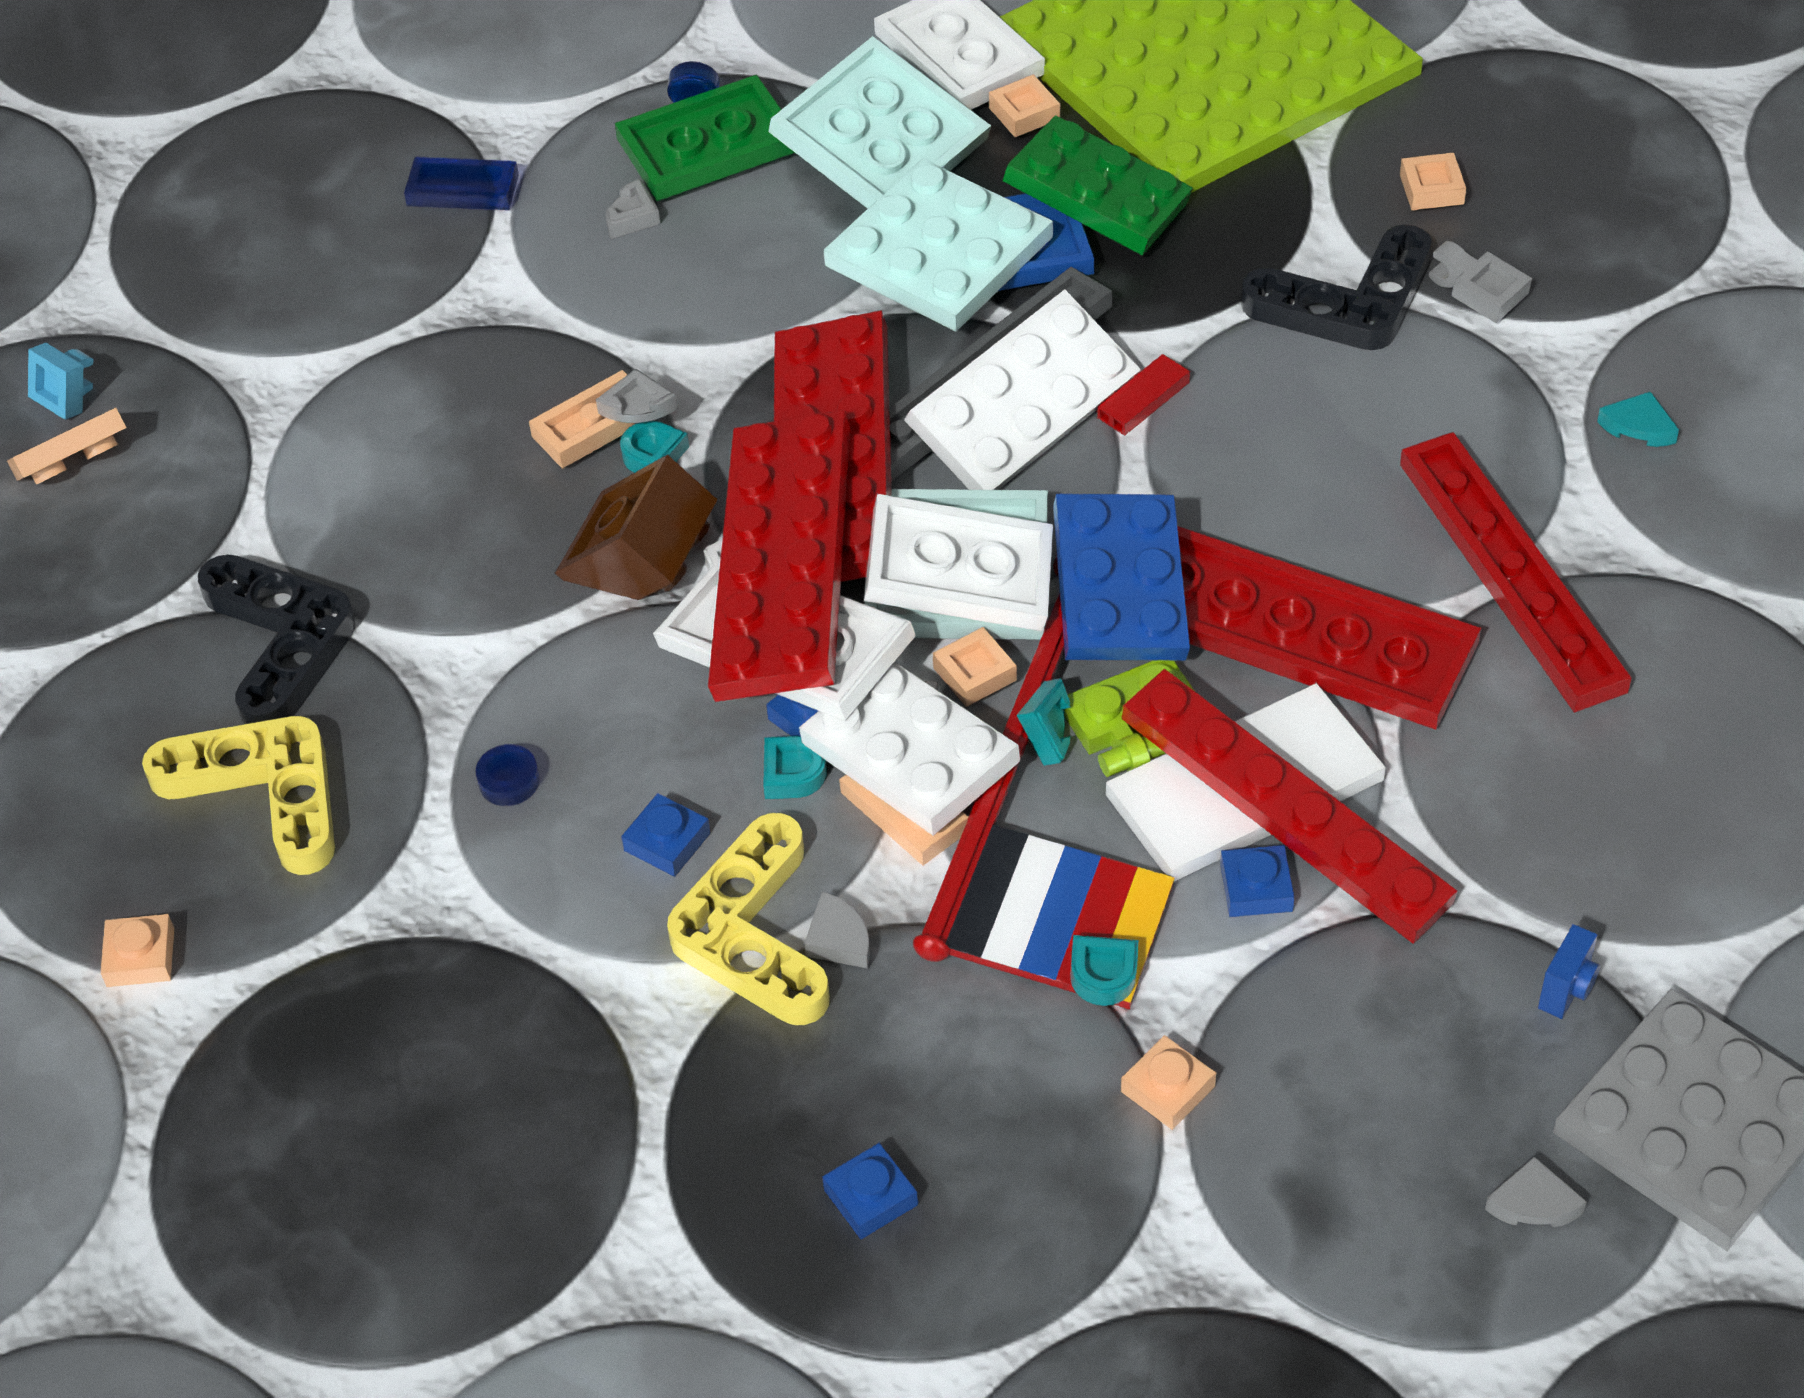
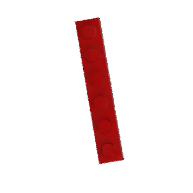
[1400,432,1631,713]
[1122,668,1457,944]

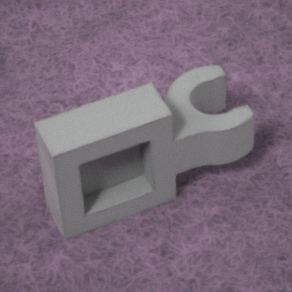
[1429,240,1532,323]

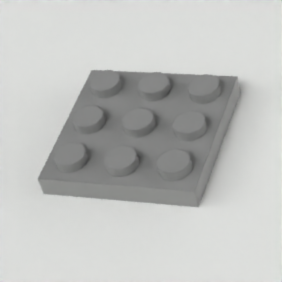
[1553,988,1804,1252]

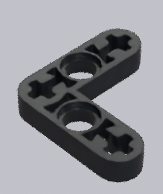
[1241,224,1432,350]
[198,554,356,724]

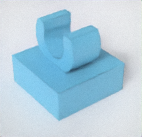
[28,343,94,420]

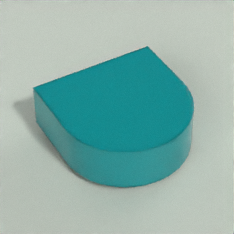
[620,421,689,473]
[763,736,827,799]
[1070,935,1139,1006]

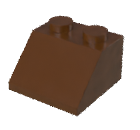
[555,454,718,600]

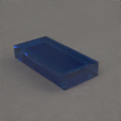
[404,157,519,210]

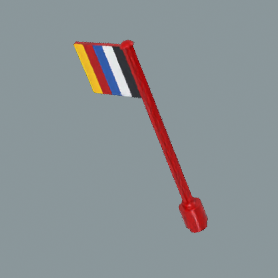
[913,555,1175,1010]

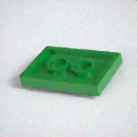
[614,74,795,201]
[1003,115,1193,255]

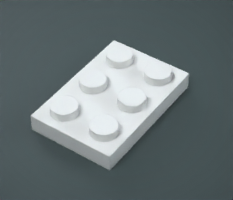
[874,0,1045,110]
[864,494,1053,631]
[799,662,1020,836]

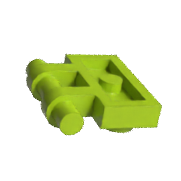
[1063,660,1195,777]

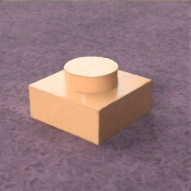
[989,74,1060,137]
[1400,153,1466,210]
[932,627,1017,707]
[101,914,174,987]
[1121,1035,1216,1130]

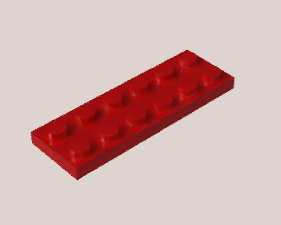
[774,310,892,582]
[708,410,851,702]
[1177,526,1481,730]

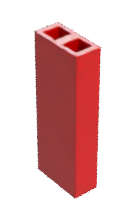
[1097,354,1190,436]

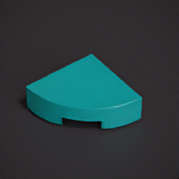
[1597,392,1679,447]
[1017,678,1071,766]

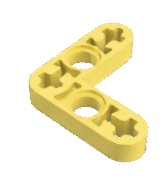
[142,716,335,875]
[667,813,830,1025]

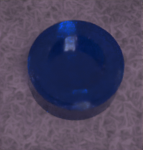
[667,61,720,103]
[475,744,540,806]

